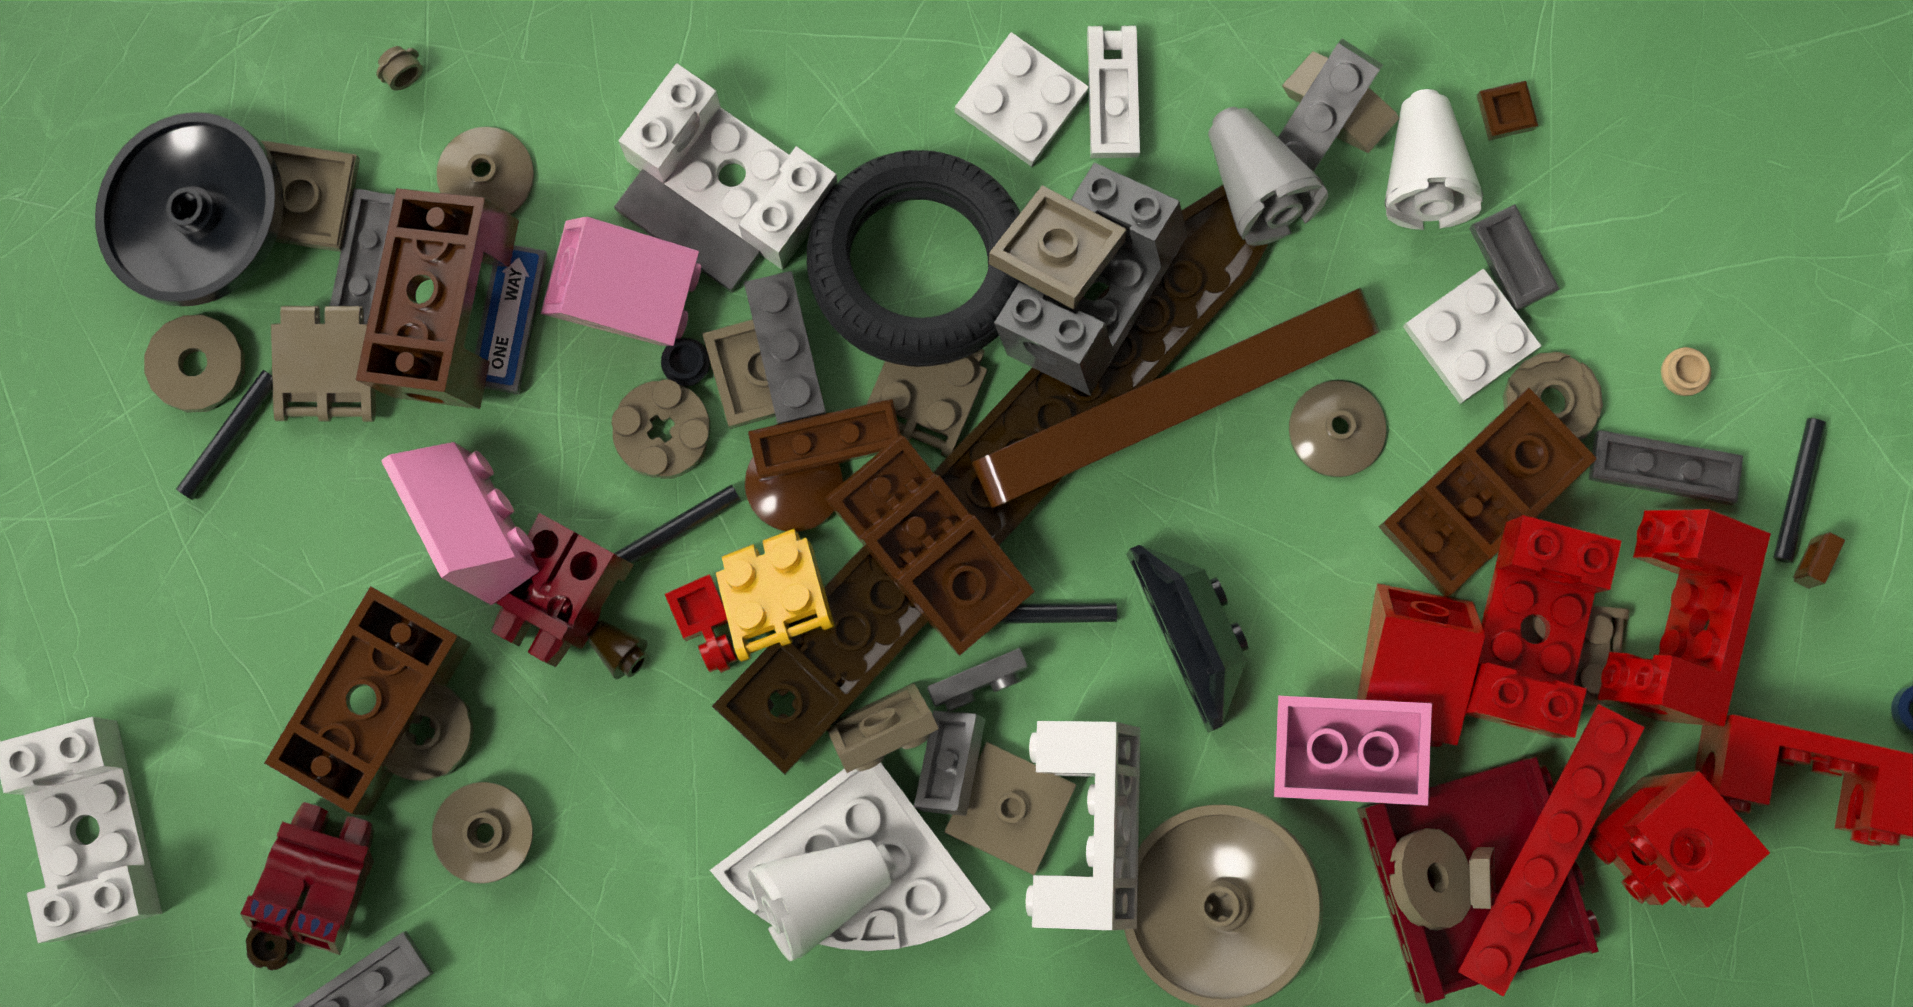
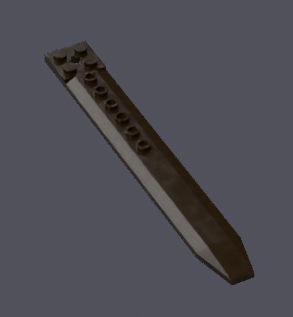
[712,185,1269,775]

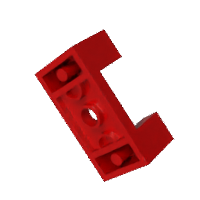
[1597,509,1771,727]
[1465,515,1622,739]
[1694,714,1913,847]
[1588,771,1770,908]

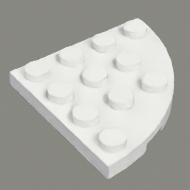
[710,763,991,951]

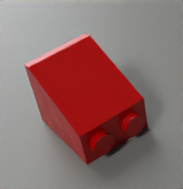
[1357,584,1485,747]

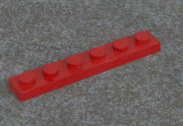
[1458,704,1645,997]

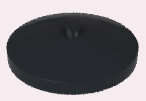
[95,112,284,307]

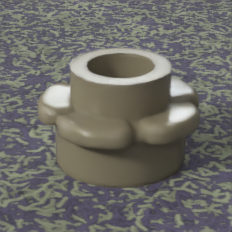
[376,46,423,91]

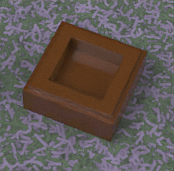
[1477,81,1538,140]
[1793,532,1845,589]

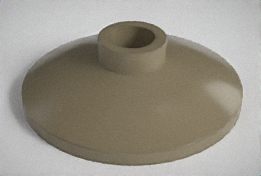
[437,127,534,214]
[1289,381,1386,477]
[432,782,533,883]

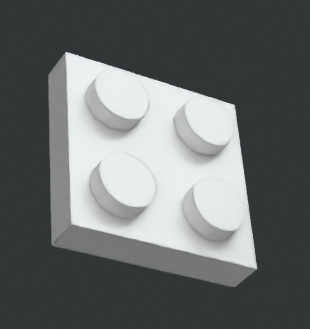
[955,32,1089,167]
[1403,268,1541,404]

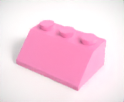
[381,442,539,605]
[1274,696,1432,805]

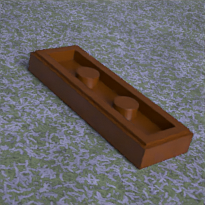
[748,399,901,481]

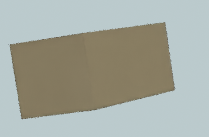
[1282,51,1399,153]

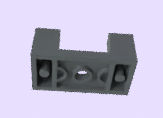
[994,162,1188,396]

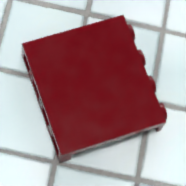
[1357,757,1600,1004]

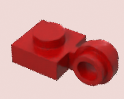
[664,574,737,673]

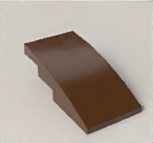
[1378,388,1597,597]
[825,435,1035,656]

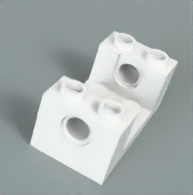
[618,63,837,270]
[0,717,162,943]
[1026,721,1140,930]

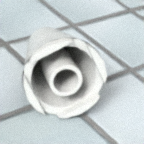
[1384,89,1483,230]
[748,840,895,961]

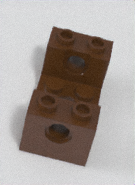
[356,188,519,409]
[264,586,471,816]

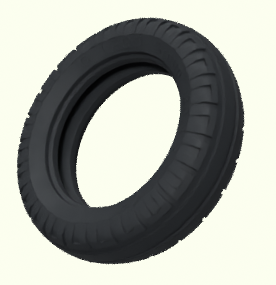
[807,150,1028,367]

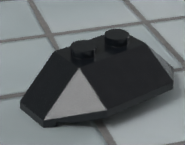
[1126,545,1249,733]

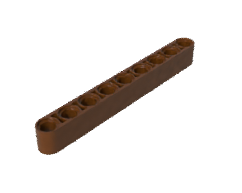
[972,287,1381,508]

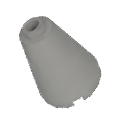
[1208,107,1329,246]

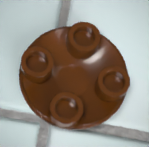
[745,457,843,532]

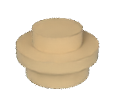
[1661,347,1711,396]

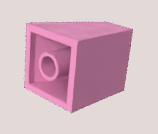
[540,216,701,346]

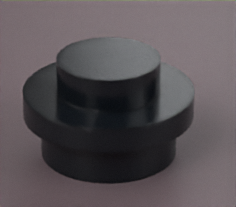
[661,338,710,387]

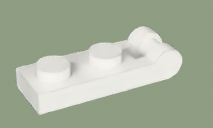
[1087,26,1140,158]

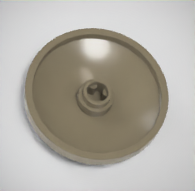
[1124,805,1323,1007]

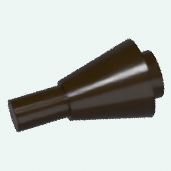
[586,620,648,679]

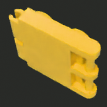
[716,528,834,662]

